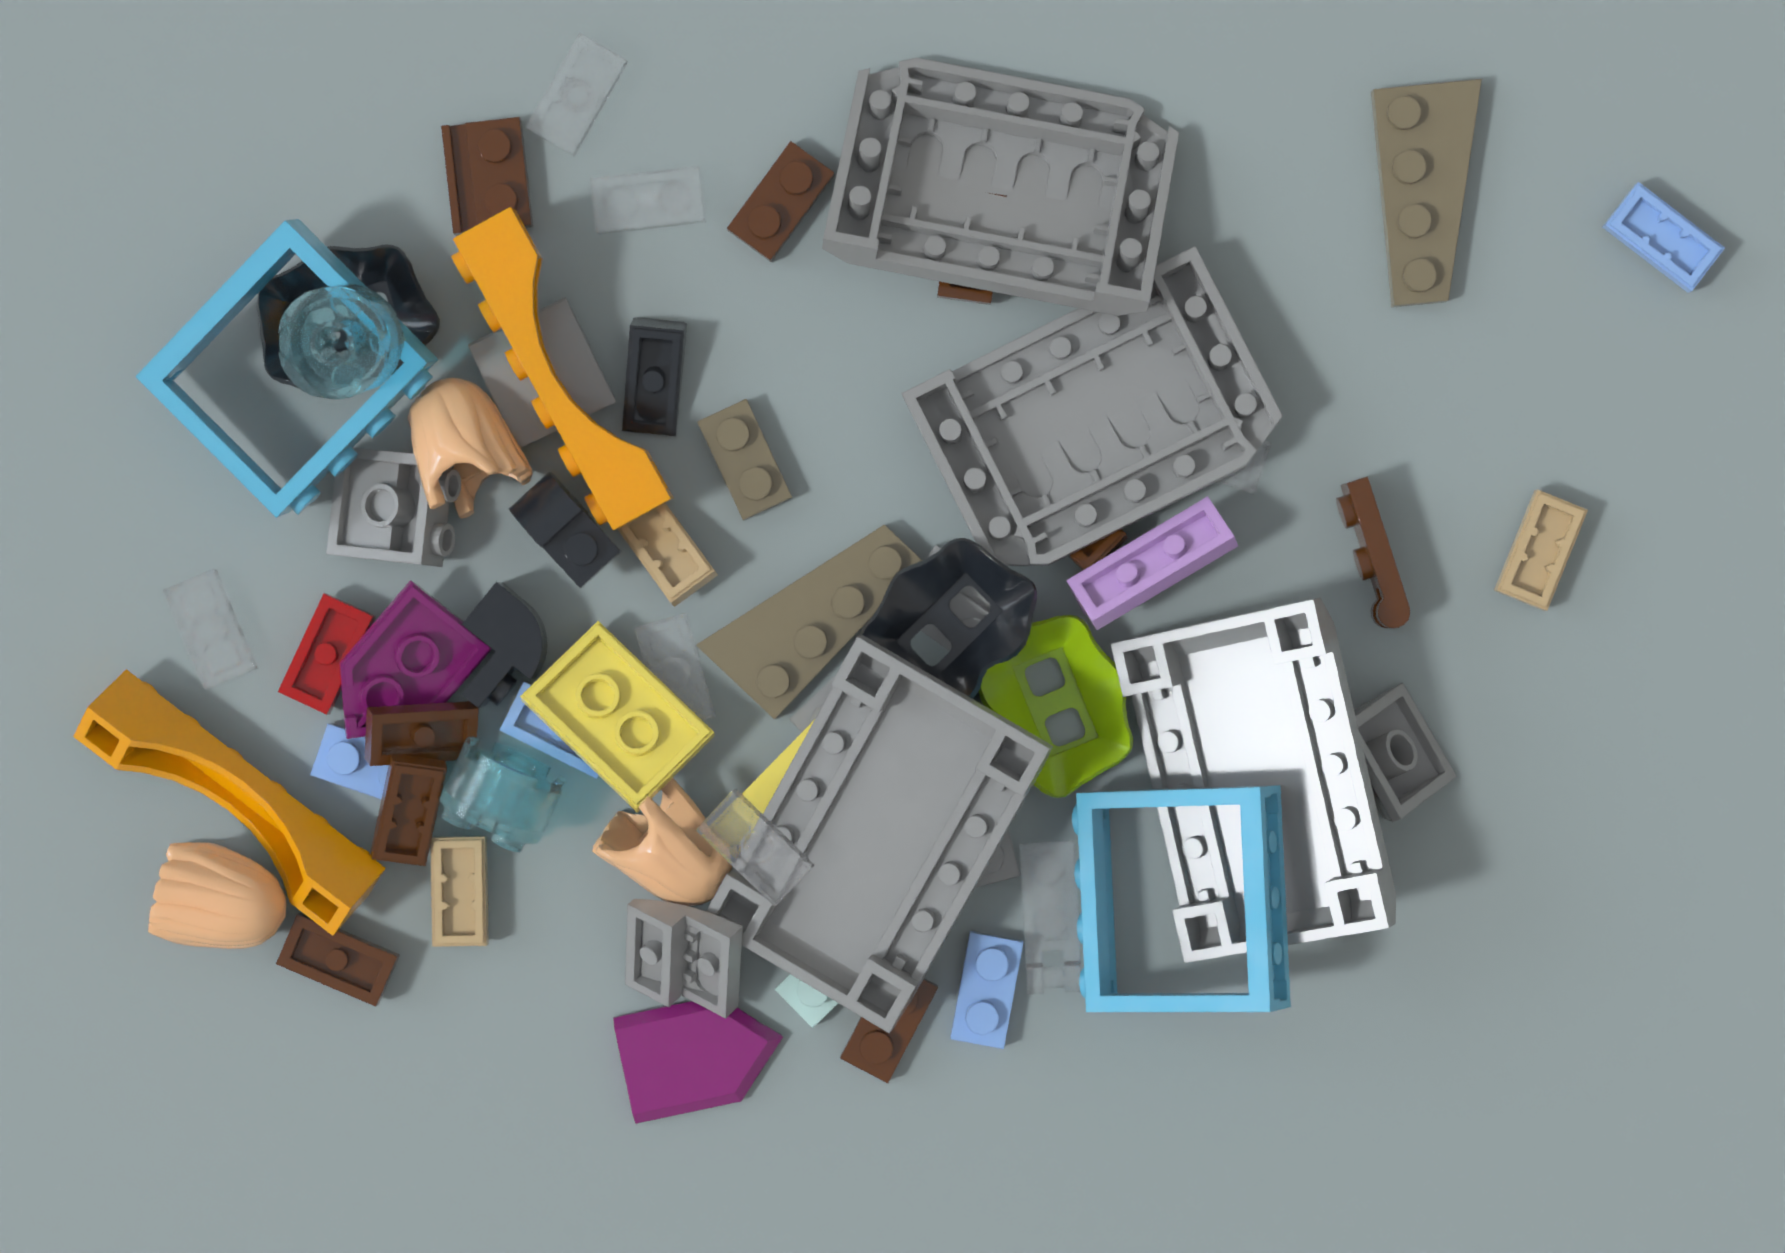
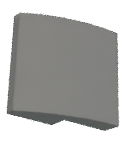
[468,297,616,448]
[625,899,743,1019]

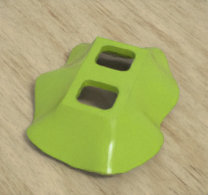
[978,615,1133,798]

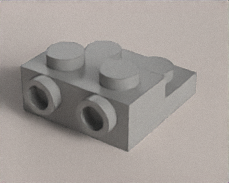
[326,448,461,567]

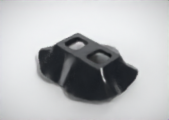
[257,244,440,394]
[860,538,1037,699]

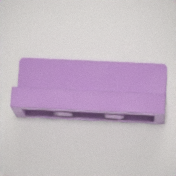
[1066,496,1238,630]

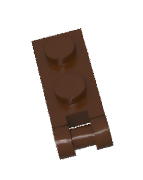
[1336,476,1410,628]

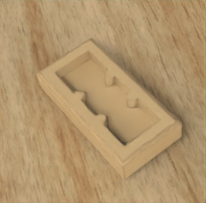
[1494,489,1588,611]
[617,503,718,607]
[431,836,489,947]

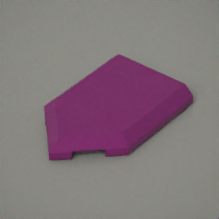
[340,580,492,739]
[613,1001,783,1124]

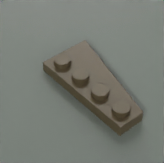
[1371,79,1482,308]
[696,525,922,720]

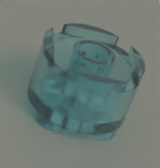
[278,283,405,399]
[440,737,567,853]

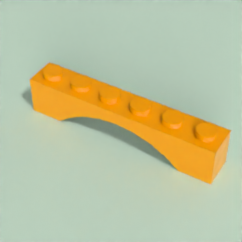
[451,207,674,530]
[73,669,386,936]

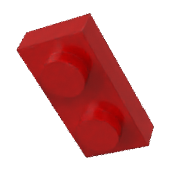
[278,593,376,715]

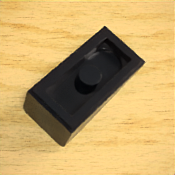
[622,317,687,436]

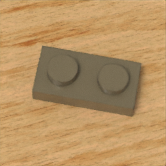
[697,399,793,520]

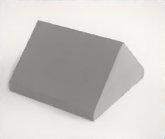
[1354,683,1457,822]

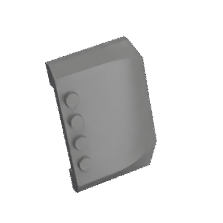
[822,58,1179,316]
[901,246,1282,566]

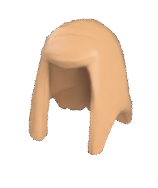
[407,377,533,519]
[592,778,733,906]
[148,842,287,949]

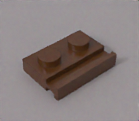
[441,117,533,236]

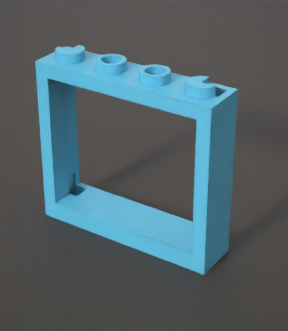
[135,219,439,518]
[1072,785,1291,1012]

